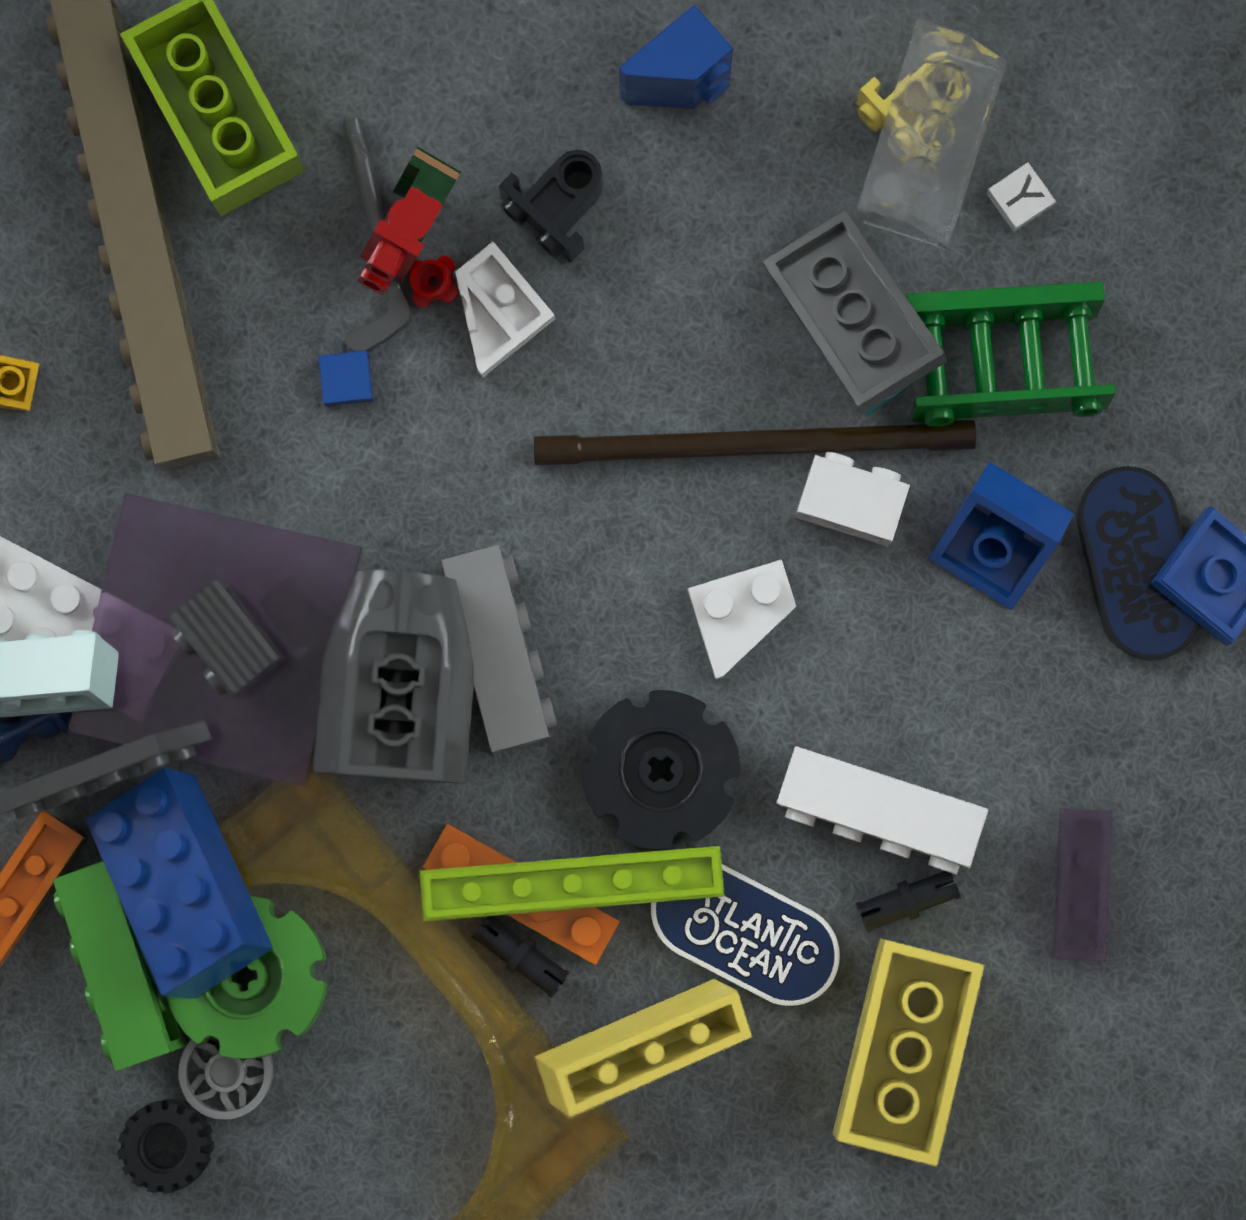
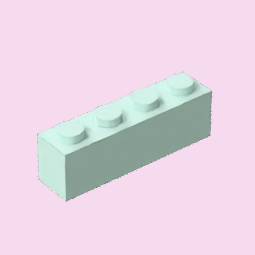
[0,630,119,718]

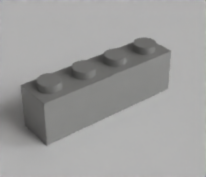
[441,545,557,754]

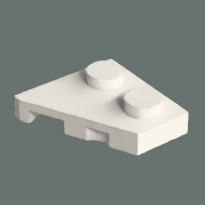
[455,242,555,378]
[687,559,796,680]

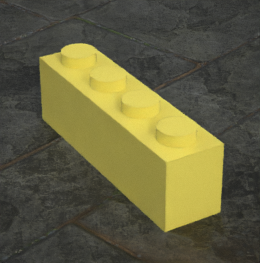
[534,979,752,1118]

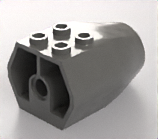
[313,570,474,784]

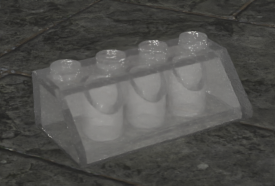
[853,18,1007,249]

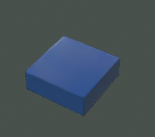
[318,350,374,407]

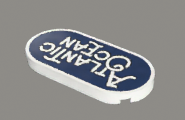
[651,864,840,1006]

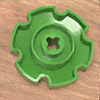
[167,896,328,1059]

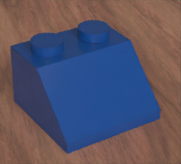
[619,5,733,109]
[928,461,1074,610]

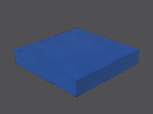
[1150,506,1246,646]

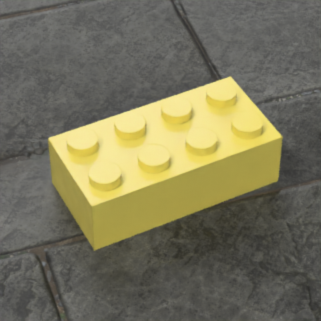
[833,938,984,1166]

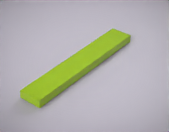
[420,846,725,922]

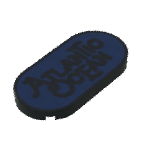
[1076,466,1200,661]

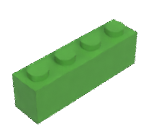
[53,861,187,1072]

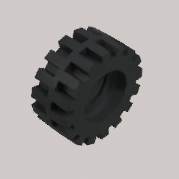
[117,1099,214,1194]

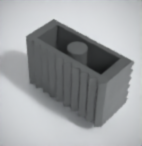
[170,579,286,697]

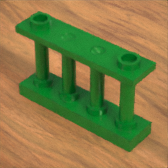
[905,281,1116,427]

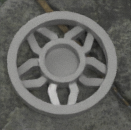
[178,1040,274,1120]

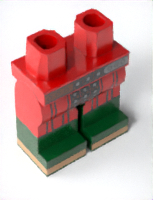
[357,147,461,296]

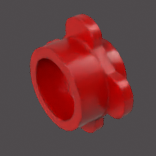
[408,255,459,308]

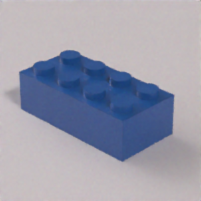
[85,767,274,999]

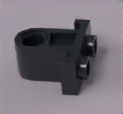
[498,150,603,263]

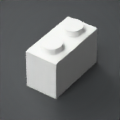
[795,452,910,547]

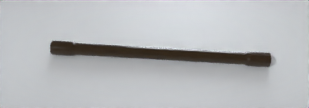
[534,420,976,466]

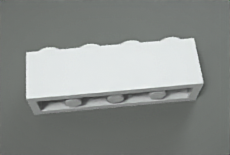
[777,746,988,875]

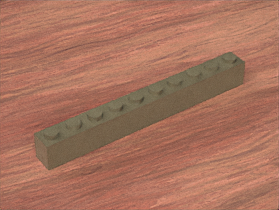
[46,0,221,471]

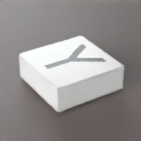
[986,163,1056,232]

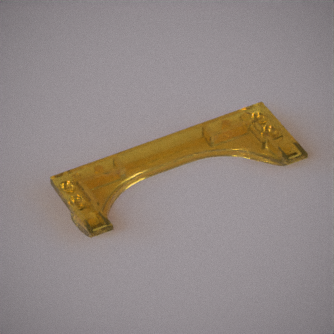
[218,752,630,1220]

